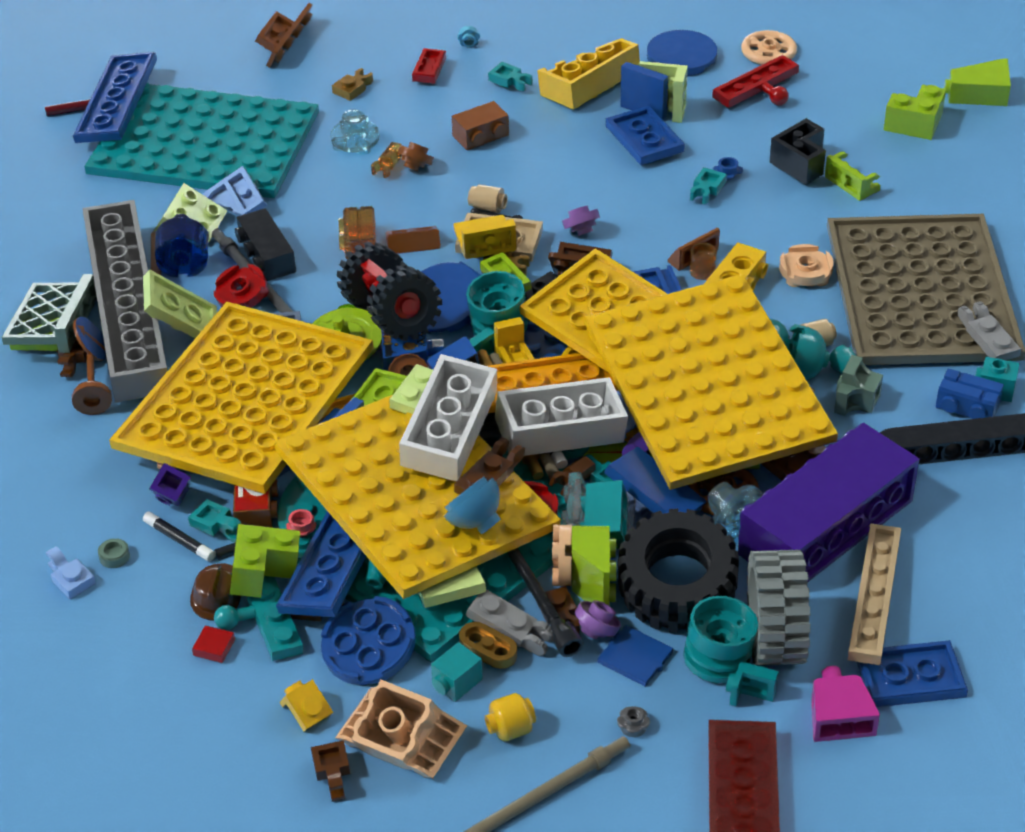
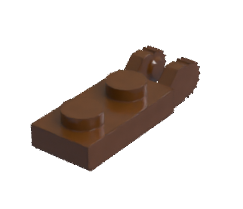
[454,437,525,495]

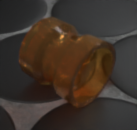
[690,243,717,280]

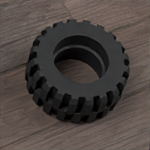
[618,508,739,633]

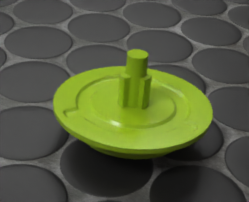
[312,308,382,361]

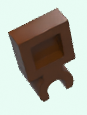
[537,586,580,634]

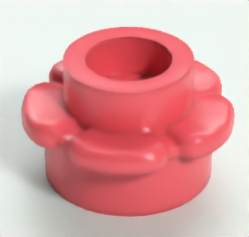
[286,509,317,537]

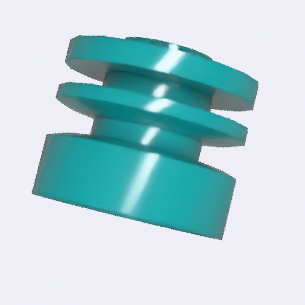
[466,271,529,336]
[683,596,758,683]

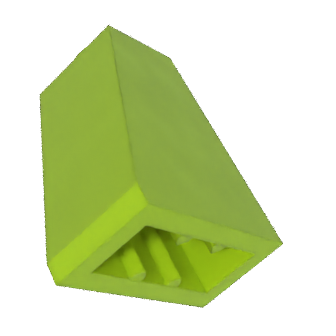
[944,58,1011,106]

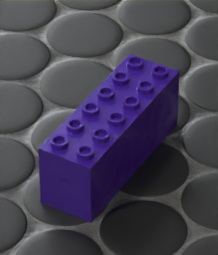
[738,422,920,583]

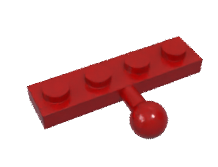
[712,55,799,108]

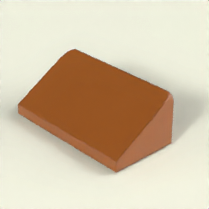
[385,226,440,254]
[668,227,720,271]

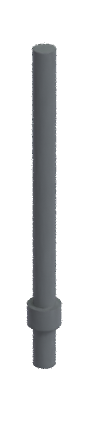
[212,228,294,312]

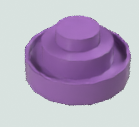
[562,205,600,236]
[575,600,621,639]

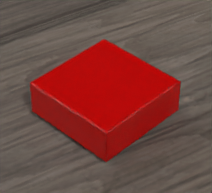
[192,625,235,663]

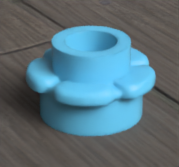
[457,26,480,47]

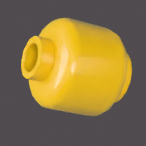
[484,693,536,742]

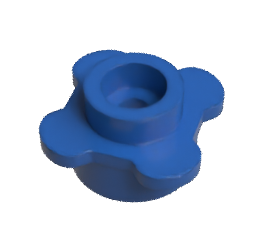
[713,157,743,180]

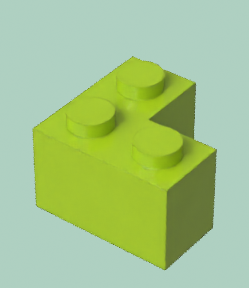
[883,84,946,140]
[230,524,300,598]

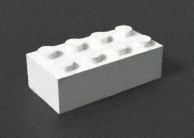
[399,354,497,482]
[495,377,628,456]

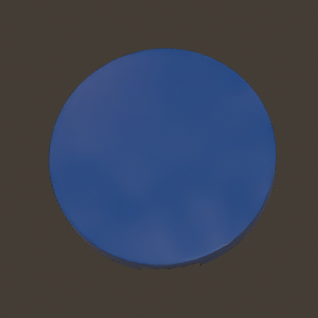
[647,30,717,76]
[421,262,478,334]
[321,596,416,685]

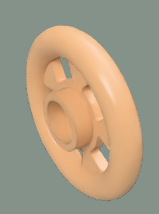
[741,30,797,65]

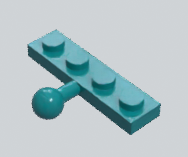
[214,576,303,661]

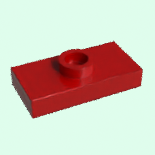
[412,48,447,84]

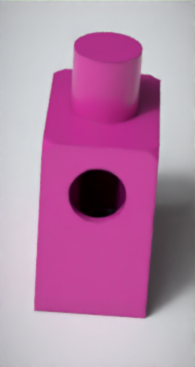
[811,665,880,742]

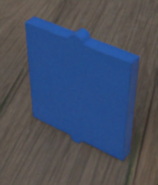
[597,625,673,687]

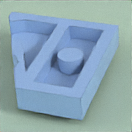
[203,166,268,216]

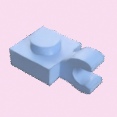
[45,546,96,599]

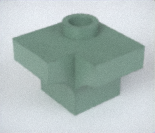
[834,355,883,416]

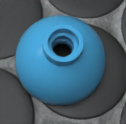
[443,477,501,534]

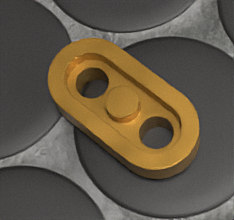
[459,622,517,669]

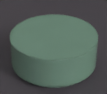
[98,539,130,568]

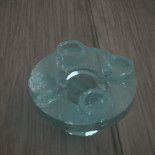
[330,109,380,155]
[708,482,763,540]

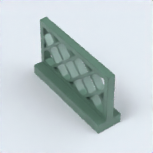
[2,274,97,353]

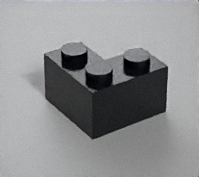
[769,118,826,185]

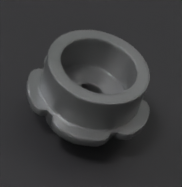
[617,706,650,737]

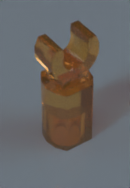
[371,142,402,178]

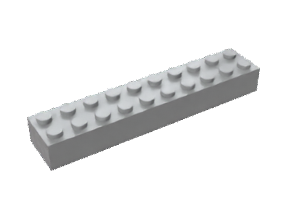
[82,200,168,403]

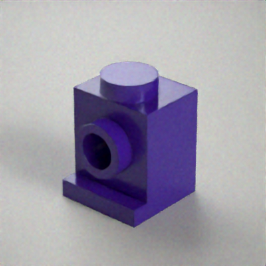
[149,463,191,507]

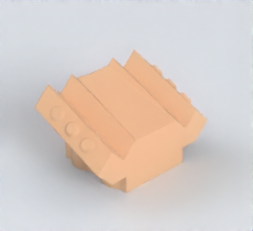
[335,679,467,778]

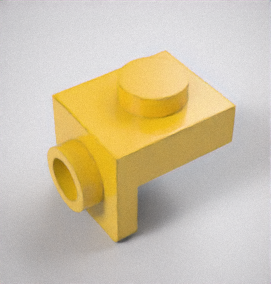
[280,679,334,732]

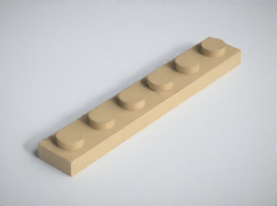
[848,524,901,665]

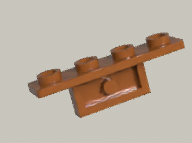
[255,3,313,68]

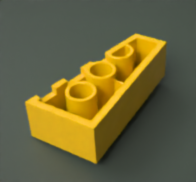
[537,38,640,110]

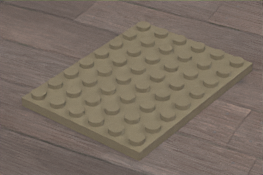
[827,213,1025,365]

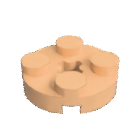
[779,244,834,287]
[552,524,572,586]

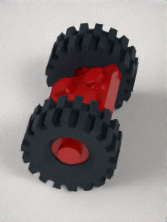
[337,242,442,341]

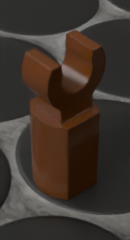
[549,456,596,496]

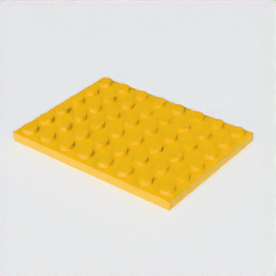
[585,274,838,490]
[109,302,374,494]
[275,395,561,599]

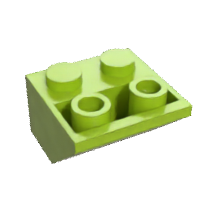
[572,526,616,605]

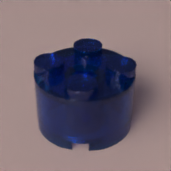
[155,214,209,277]

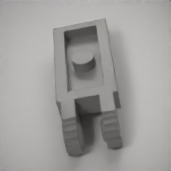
[958,301,1021,360]
[466,589,553,656]

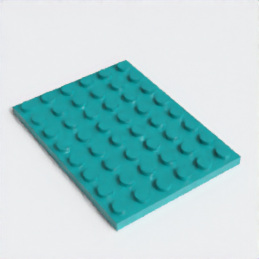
[84,83,319,198]

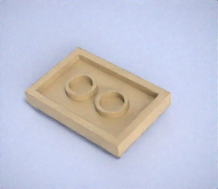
[455,213,543,262]

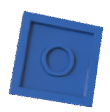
[620,62,668,120]

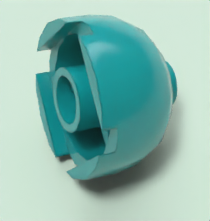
[784,324,830,381]

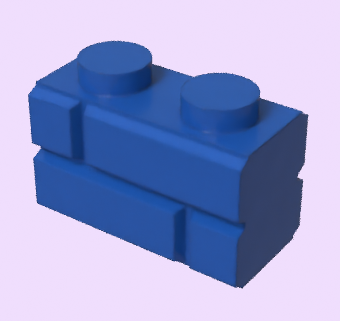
[935,368,1004,419]

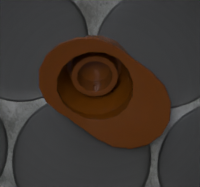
[190,563,241,621]

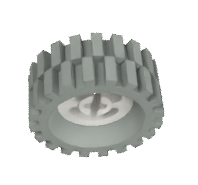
[747,550,810,665]

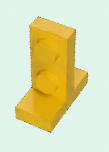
[494,317,534,363]

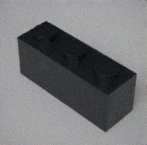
[235,208,296,281]

